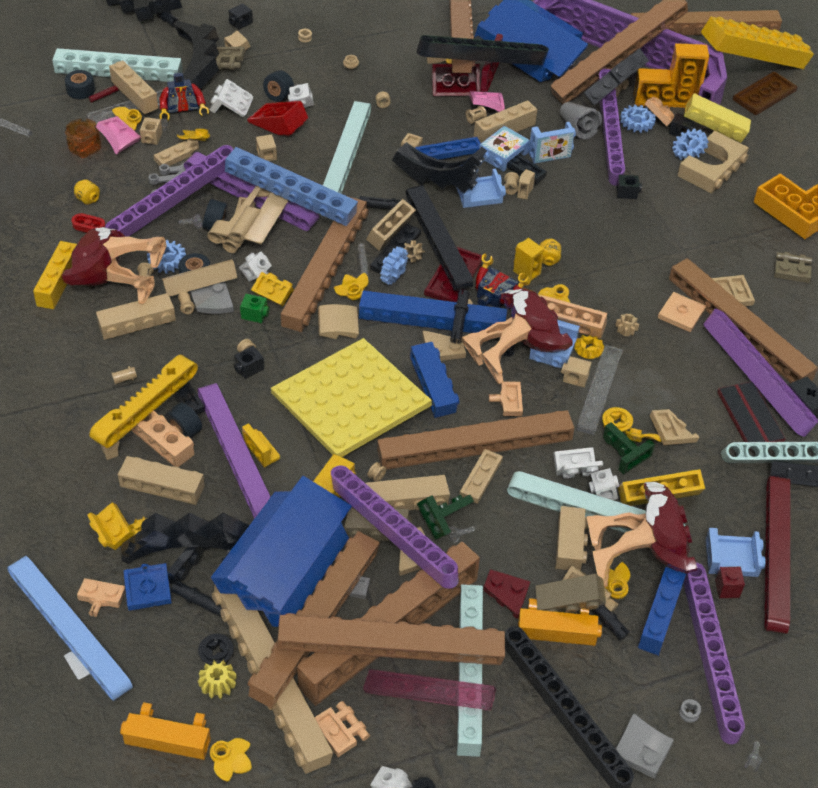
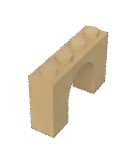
[678,131,749,194]

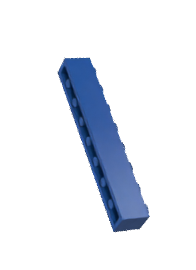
[359,291,507,333]

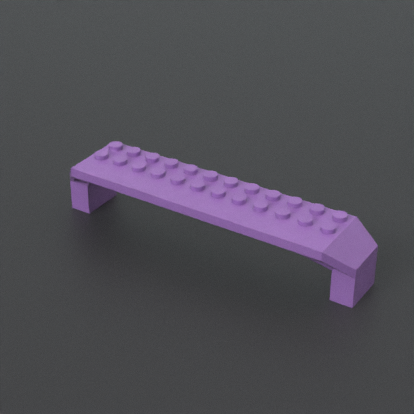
[532,0,727,105]

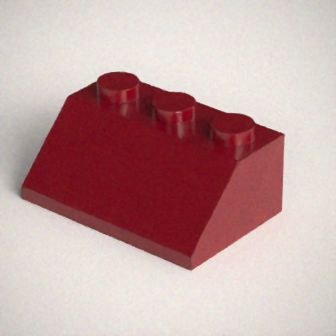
[431,64,480,96]

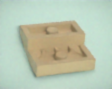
[318,304,359,339]

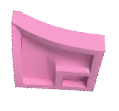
[470,91,505,112]
[96,116,141,154]

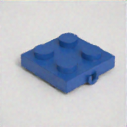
[123,563,172,611]

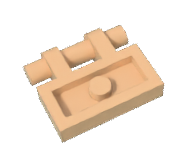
[314,701,370,757]

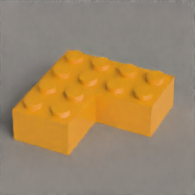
[633,43,709,108]
[754,174,818,239]

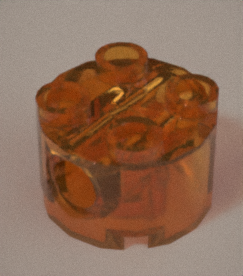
[65,119,101,158]

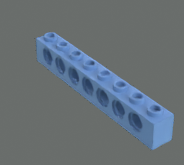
[225,147,358,226]

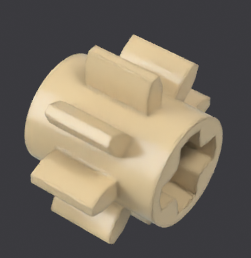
[404,240,425,262]
[616,314,639,336]

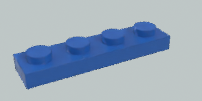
[415,137,481,159]

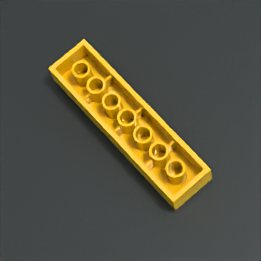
[701,16,814,69]

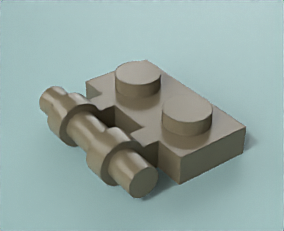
[215,47,245,70]
[774,251,812,283]

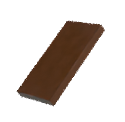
[732,71,798,115]

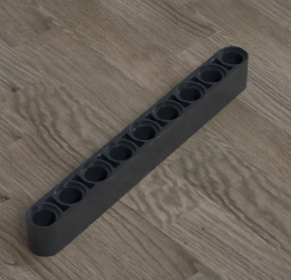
[416,35,549,65]
[406,185,473,291]
[505,626,634,788]

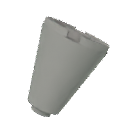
[560,102,602,140]

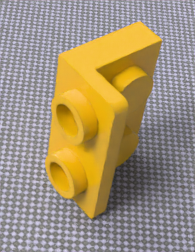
[251,272,294,307]
[242,423,280,467]
[87,502,134,550]

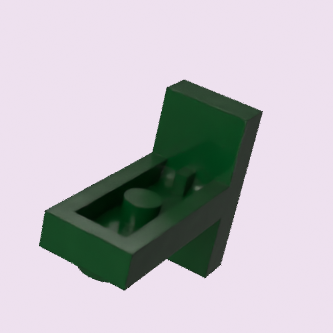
[603,422,655,475]
[416,494,474,540]

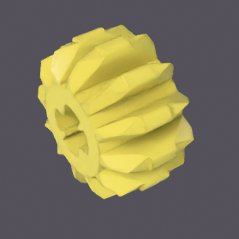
[198,660,237,699]

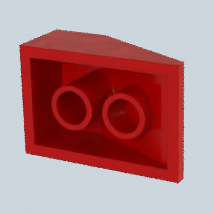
[247,101,308,136]

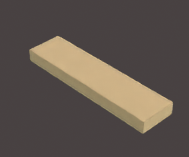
[162,259,237,297]

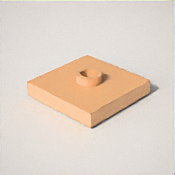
[658,292,706,332]

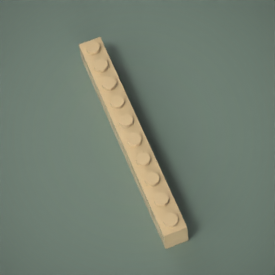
[212,586,333,774]

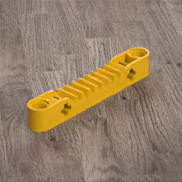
[89,355,198,448]

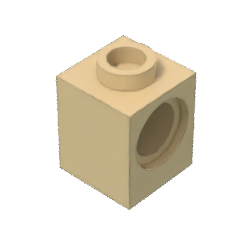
[140,118,162,145]
[256,134,277,161]
[561,356,592,388]

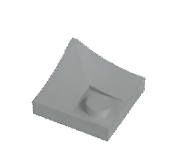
[190,282,234,314]
[616,714,674,779]

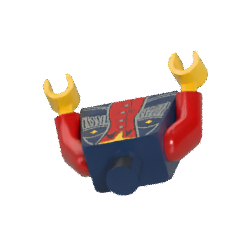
[159,73,209,121]
[475,253,531,308]

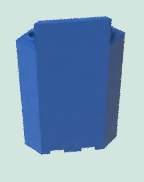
[474,0,588,82]
[211,475,352,627]

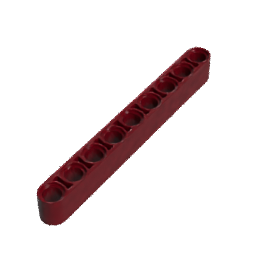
[764,476,790,634]

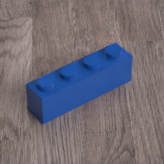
[410,341,459,418]
[638,567,686,656]

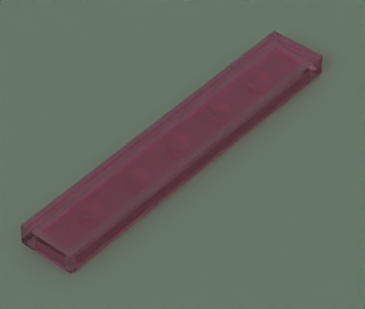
[363,669,496,710]

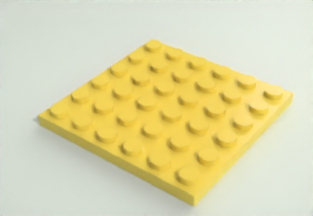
[271,338,432,457]

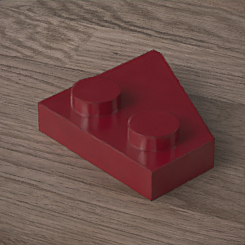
[483,569,530,619]

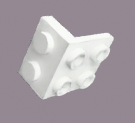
[209,79,253,117]
[553,447,603,479]

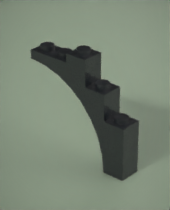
[106,0,183,21]
[173,20,220,90]
[583,48,649,106]
[392,142,487,194]
[121,512,249,564]

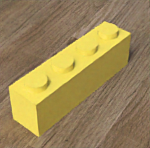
[684,93,751,143]

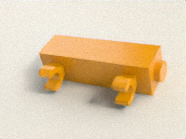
[518,598,602,646]
[120,702,211,760]

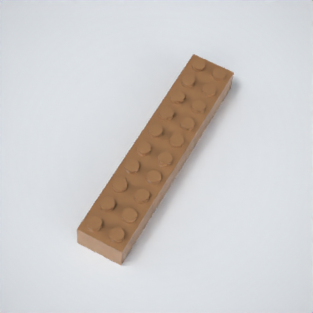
[297,542,480,706]

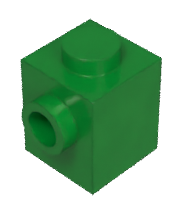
[240,294,270,323]

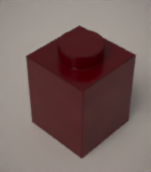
[715,566,745,599]

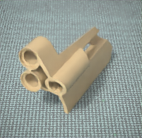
[207,186,288,253]

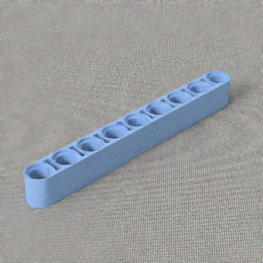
[7,556,133,701]

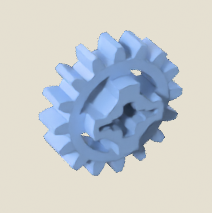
[620,104,656,133]
[672,128,709,160]
[147,240,186,274]
[380,246,408,285]

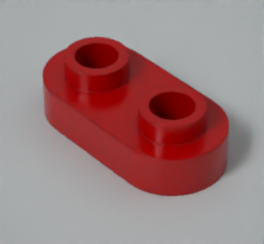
[71,213,106,232]

